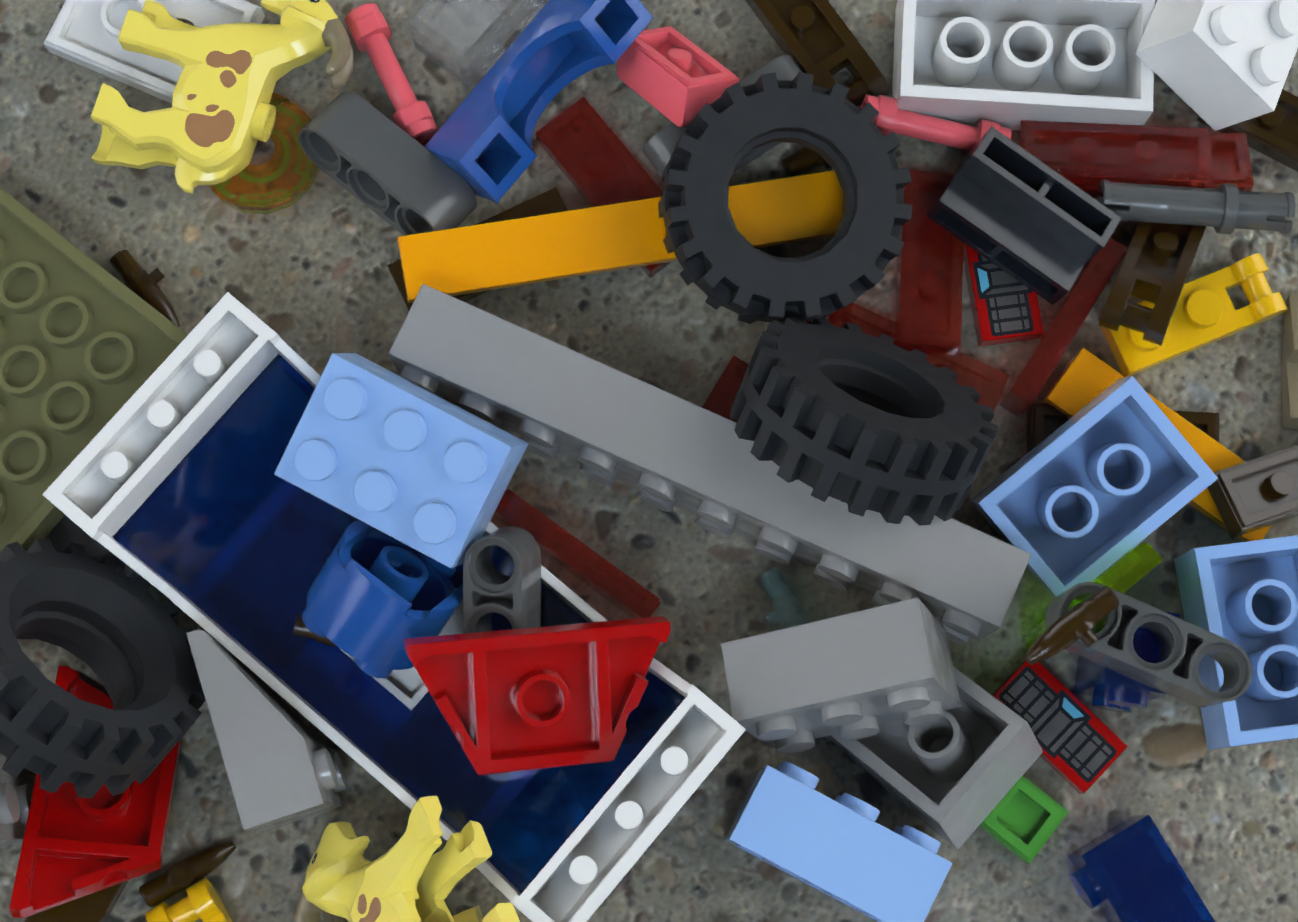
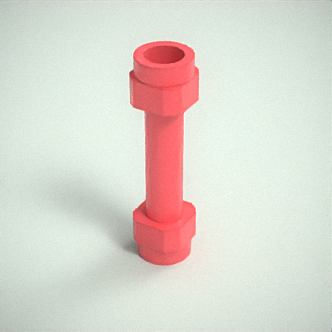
[345,3,439,145]
[861,95,1012,152]

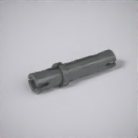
[1096,179,1296,234]

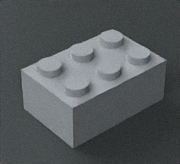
[721,597,961,753]

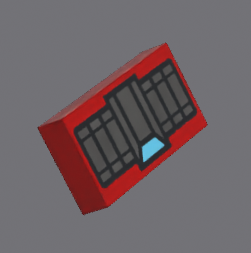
[960,240,1044,347]
[992,659,1128,794]

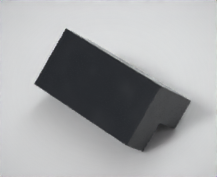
[926,126,1122,305]

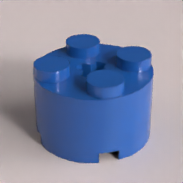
[302,520,463,679]

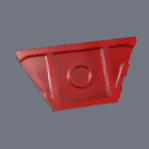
[403,616,671,775]
[9,665,182,918]

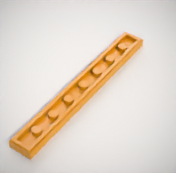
[397,170,843,303]

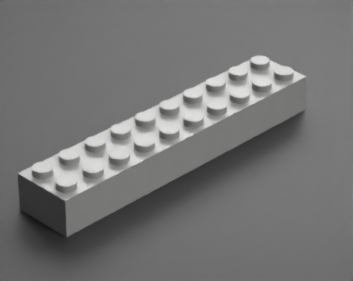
[388,284,1032,644]

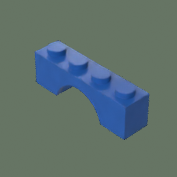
[424,0,653,203]

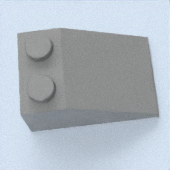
[186,629,348,831]
[827,667,1043,850]

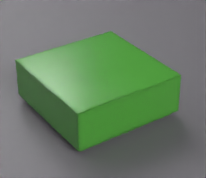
[978,775,1069,864]

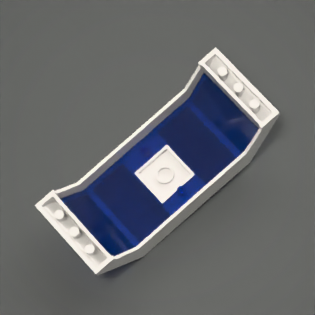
[42,292,746,922]

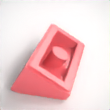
[616,26,740,127]

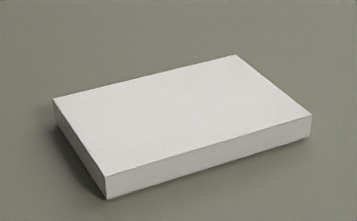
[43,0,265,104]

